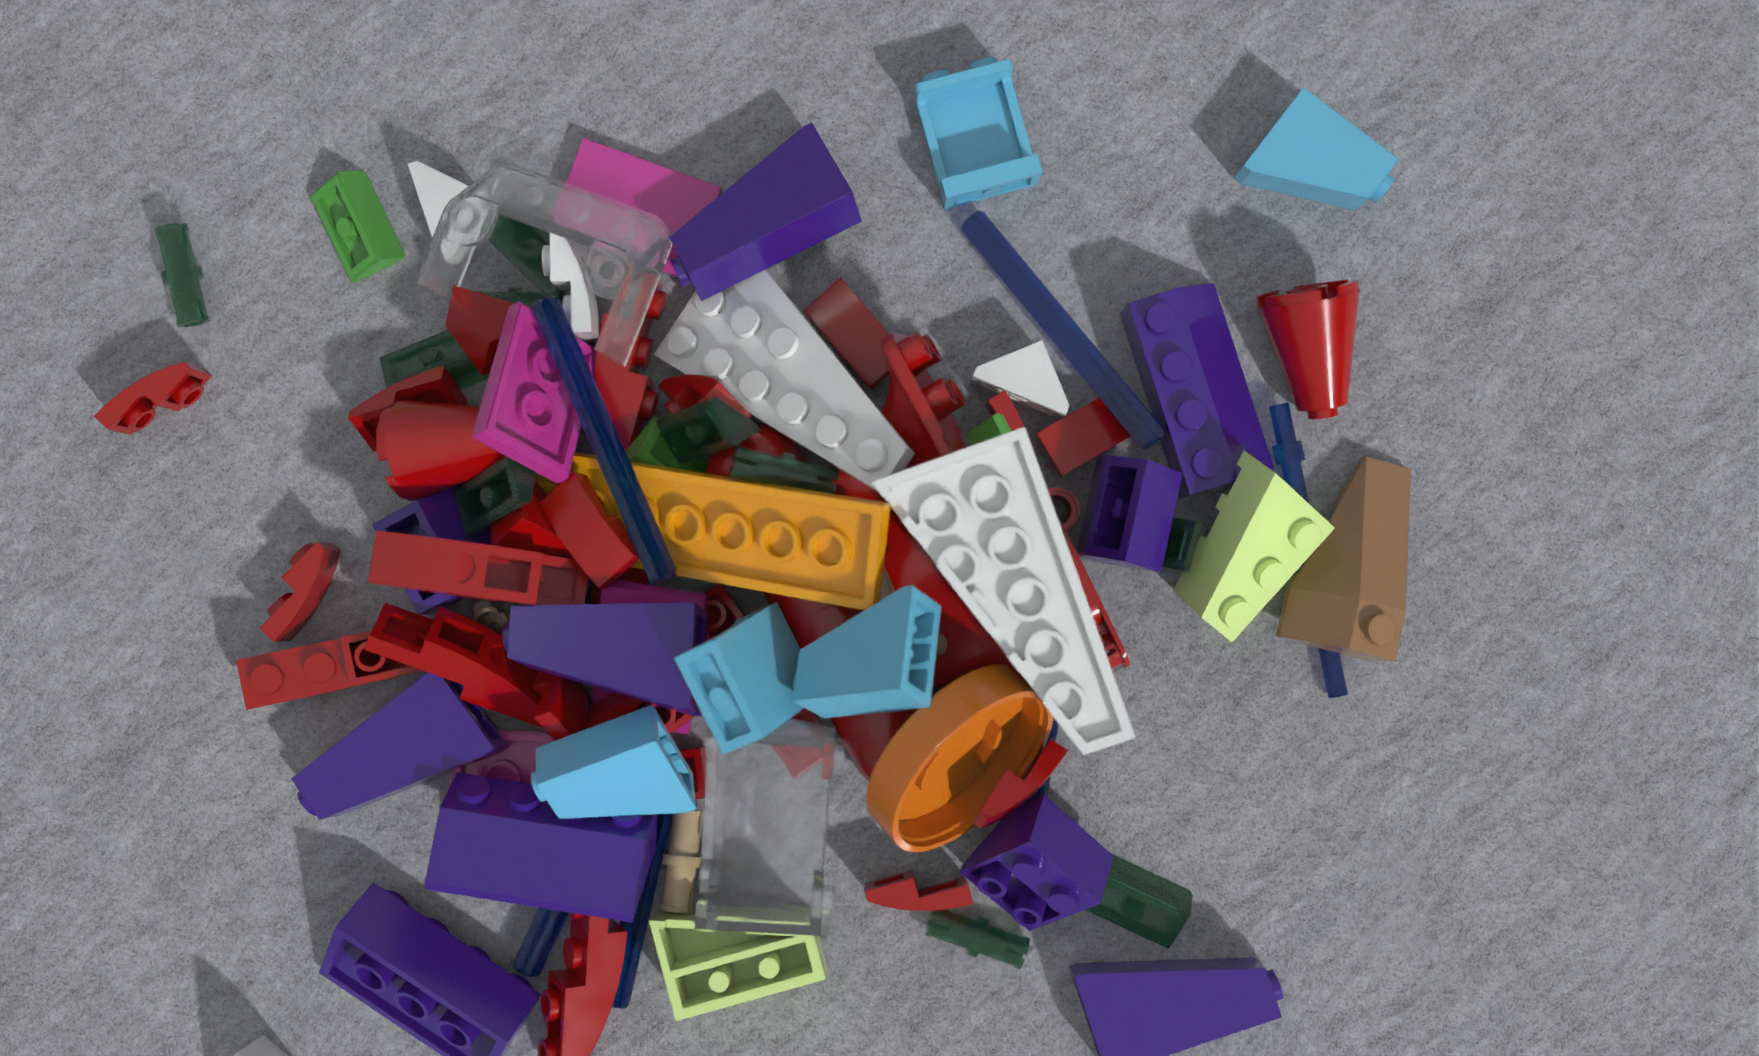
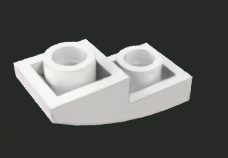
[542,230,600,339]

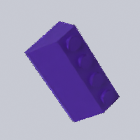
[1120,283,1274,499]
[425,772,657,922]
[319,882,541,1056]

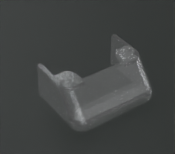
[415,163,672,367]

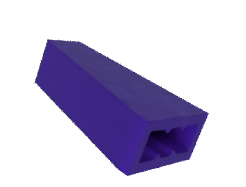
[669,122,862,301]
[503,602,708,716]
[291,672,509,820]
[1069,957,1284,1056]

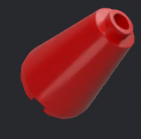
[1256,280,1360,419]
[376,400,515,501]

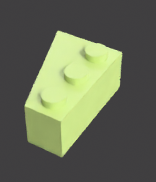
[1173,451,1335,642]
[649,909,828,1021]

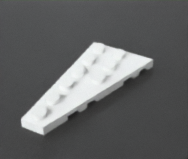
[654,269,915,494]
[871,427,1136,755]

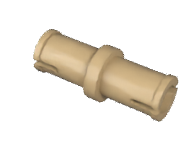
[660,810,705,913]

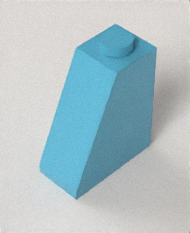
[1233,87,1399,210]
[792,585,941,718]
[531,705,697,819]

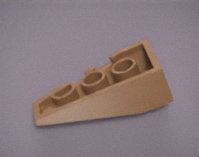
[1276,456,1411,661]

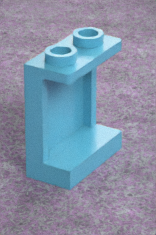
[914,57,1043,210]
[674,602,804,755]

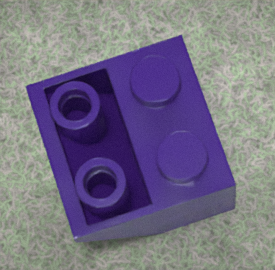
[1077,455,1183,573]
[372,480,491,615]
[960,795,1114,931]

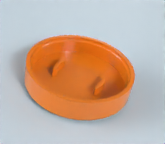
[866,664,1054,852]

